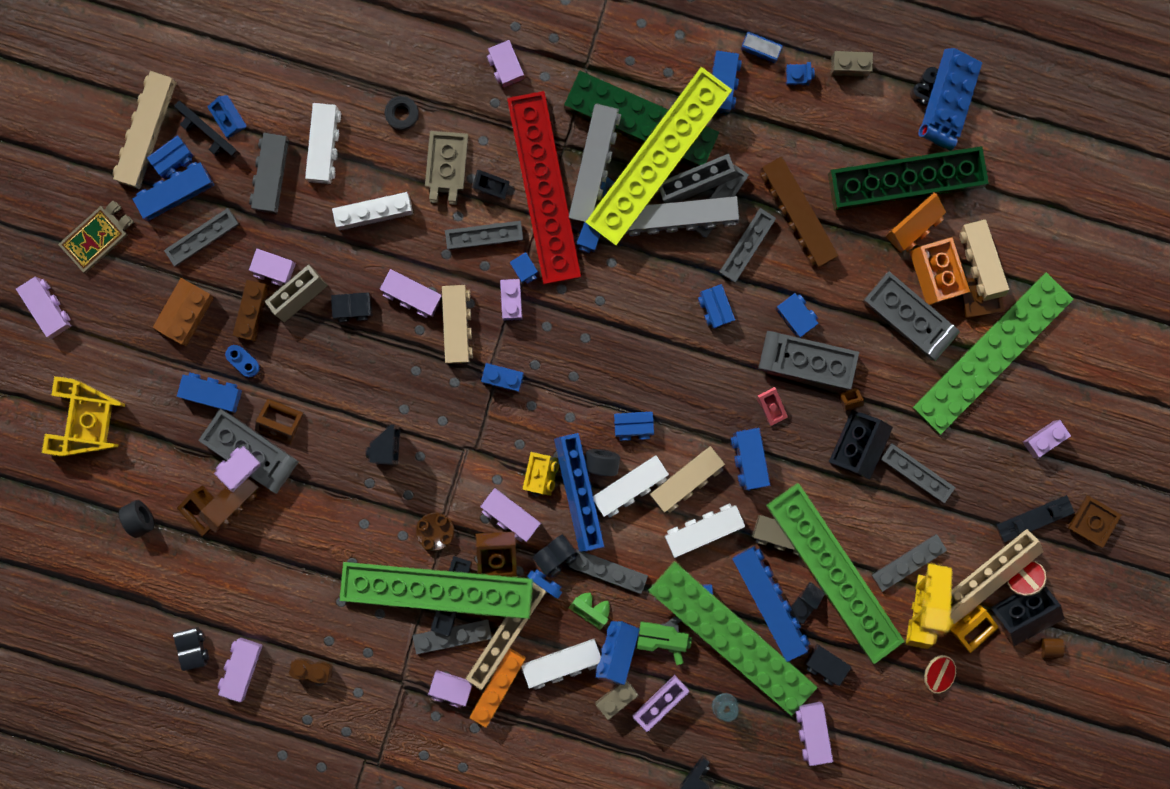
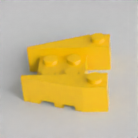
[42,376,125,456]
[906,564,952,649]

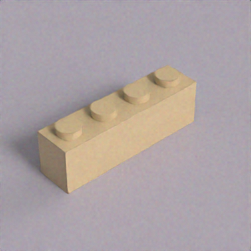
[959,219,1009,301]
[442,285,473,364]
[650,446,725,513]

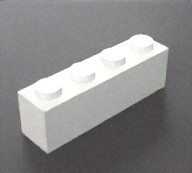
[305,103,341,184]
[332,192,413,230]
[593,455,669,518]
[665,503,745,558]
[522,638,601,690]

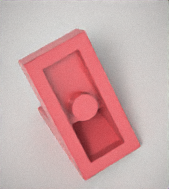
[757,387,788,426]

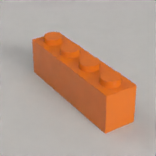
[469,648,526,727]

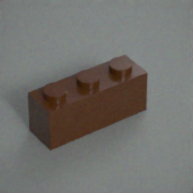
[232,280,269,342]
[199,478,258,533]

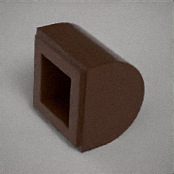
[839,388,864,412]
[1041,638,1065,658]

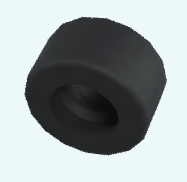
[585,449,621,476]
[119,500,154,538]

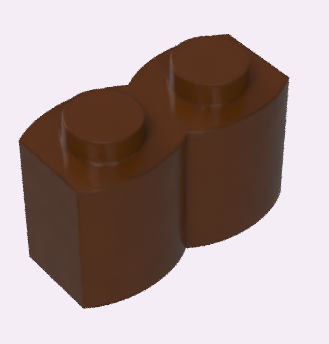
[289,658,333,683]

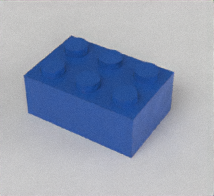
[731,428,770,490]

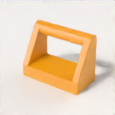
[950,605,999,653]

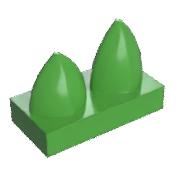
[569,592,610,630]

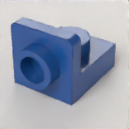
[786,62,814,85]

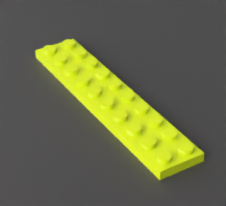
[585,67,732,245]

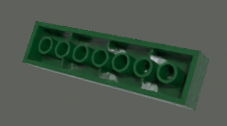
[564,70,719,167]
[828,146,989,211]

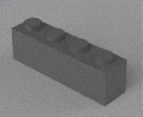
[249,133,289,214]
[659,154,738,203]

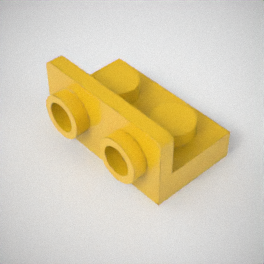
[523,452,559,495]

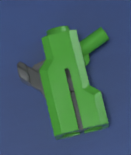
[637,616,691,665]

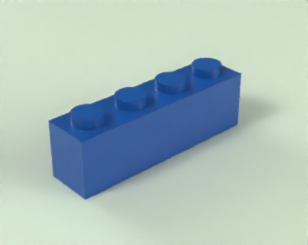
[132,162,215,221]

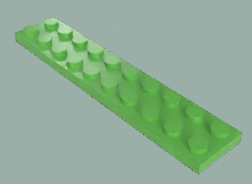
[912,272,1073,435]
[766,483,905,664]
[649,561,817,716]
[340,562,533,618]

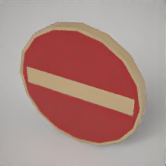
[1008,561,1047,596]
[924,655,956,693]

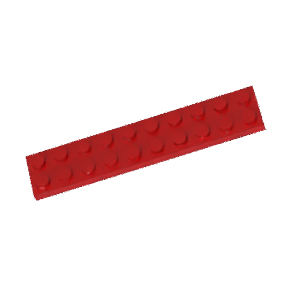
[507,91,581,285]

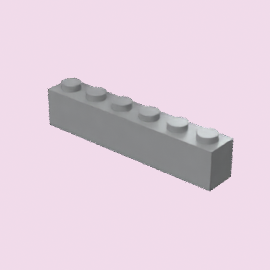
[569,104,621,222]
[625,196,739,236]

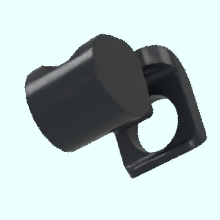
[910,67,938,105]

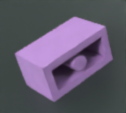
[487,40,524,88]
[249,249,296,286]
[500,279,522,321]
[1023,420,1071,458]
[214,446,261,492]
[429,670,473,708]

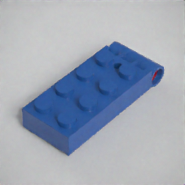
[918,48,982,151]

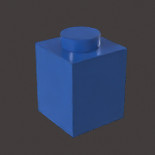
[577,222,601,253]
[510,252,538,284]

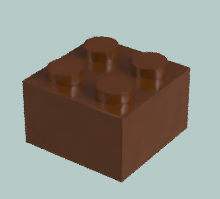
[476,532,517,577]

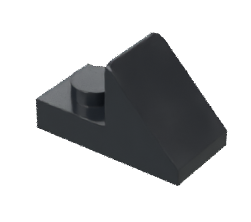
[472,170,510,200]
[790,581,825,624]
[679,755,710,789]

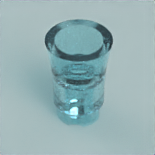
[712,693,739,721]

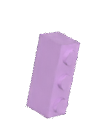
[380,269,442,318]
[16,277,71,339]
[480,488,541,542]
[218,638,263,702]
[633,675,689,732]
[796,702,833,766]

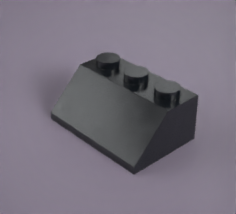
[829,410,893,480]
[366,424,400,465]
[991,586,1065,646]

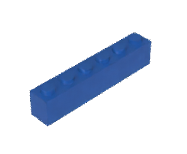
[554,433,604,552]
[732,546,810,662]

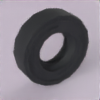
[384,96,419,131]

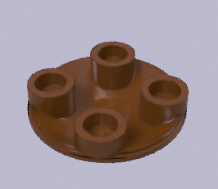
[416,513,454,551]

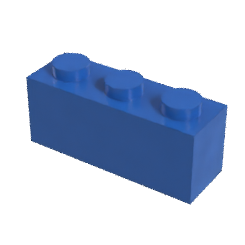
[712,50,741,114]
[177,372,242,412]
[595,621,640,685]

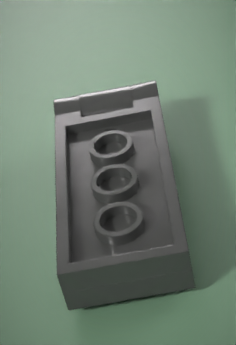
[862,271,960,362]
[758,331,859,390]
[198,409,299,494]

